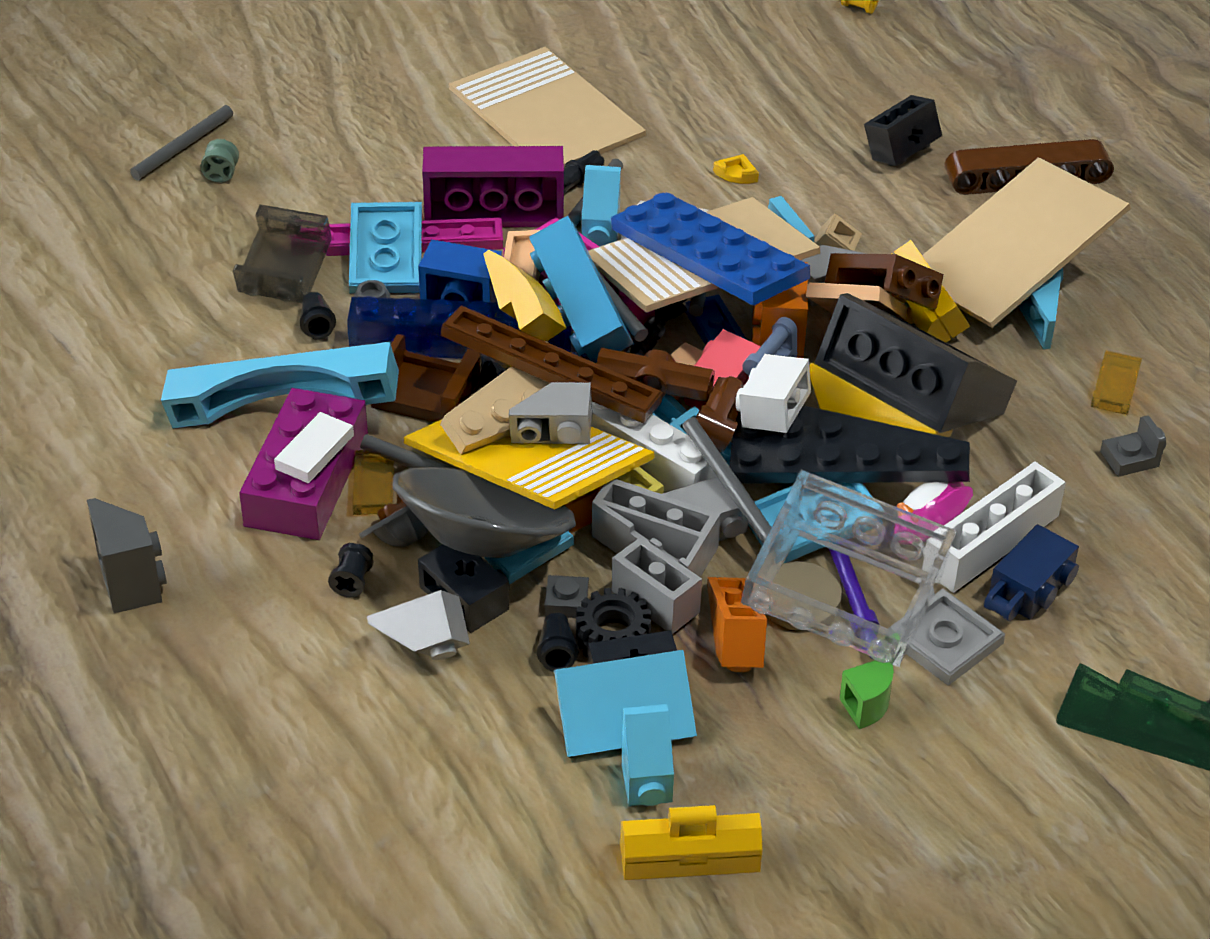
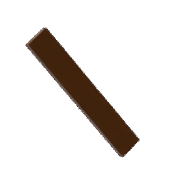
[441,306,663,424]

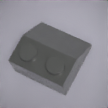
[87,498,167,614]

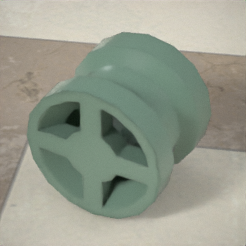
[200,139,239,183]

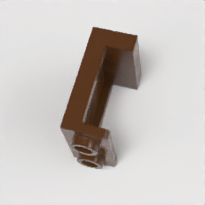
[825,253,944,309]
[371,334,482,423]

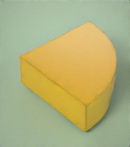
[713,154,759,184]

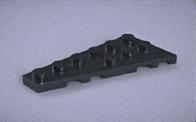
[729,405,970,484]

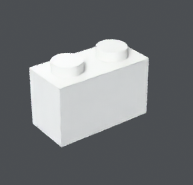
[736,354,811,433]

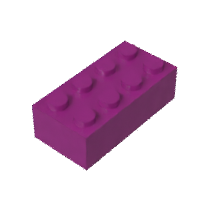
[422,146,564,227]
[239,388,368,541]

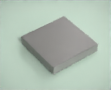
[886,589,1005,686]

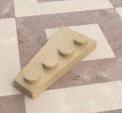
[440,340,550,455]

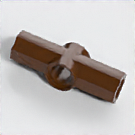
[597,348,715,402]

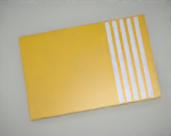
[404,419,654,510]

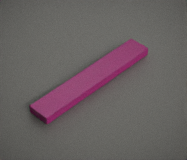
[291,218,503,257]

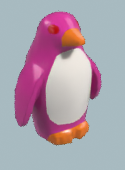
[896,482,973,542]

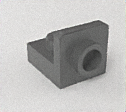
[1100,415,1166,477]

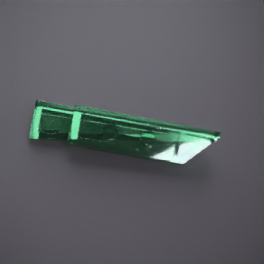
[1056,663,1210,771]

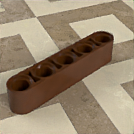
[944,139,1114,195]

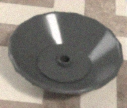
[392,467,576,558]

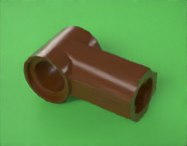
[696,376,744,453]

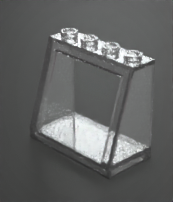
[741,470,957,667]

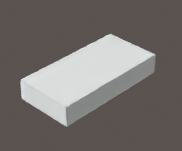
[274,412,354,483]

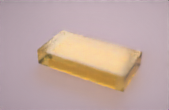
[1091,350,1142,415]
[353,450,395,515]

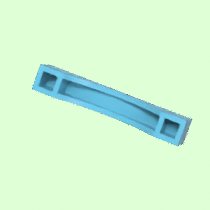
[161,342,399,428]

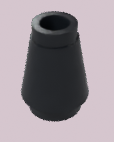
[300,292,336,339]
[537,613,579,672]

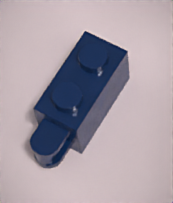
[984,524,1079,622]

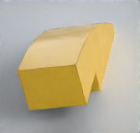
[483,250,566,341]

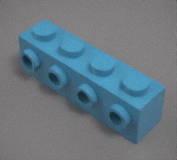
[529,216,634,364]

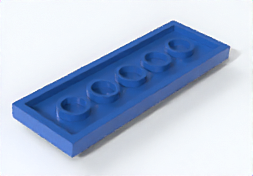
[611,192,810,306]

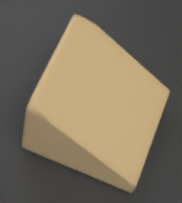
[814,213,862,251]

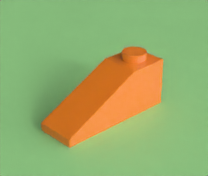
[707,577,767,672]

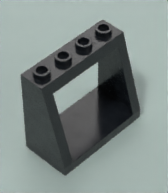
[814,293,1017,433]

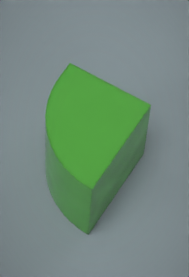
[839,656,894,729]

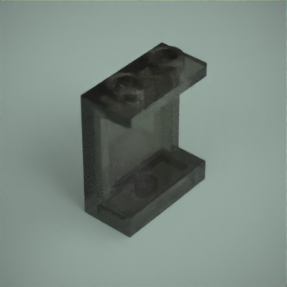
[232,204,332,303]

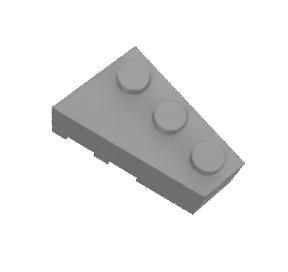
[592,479,720,577]

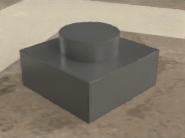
[545,575,589,618]

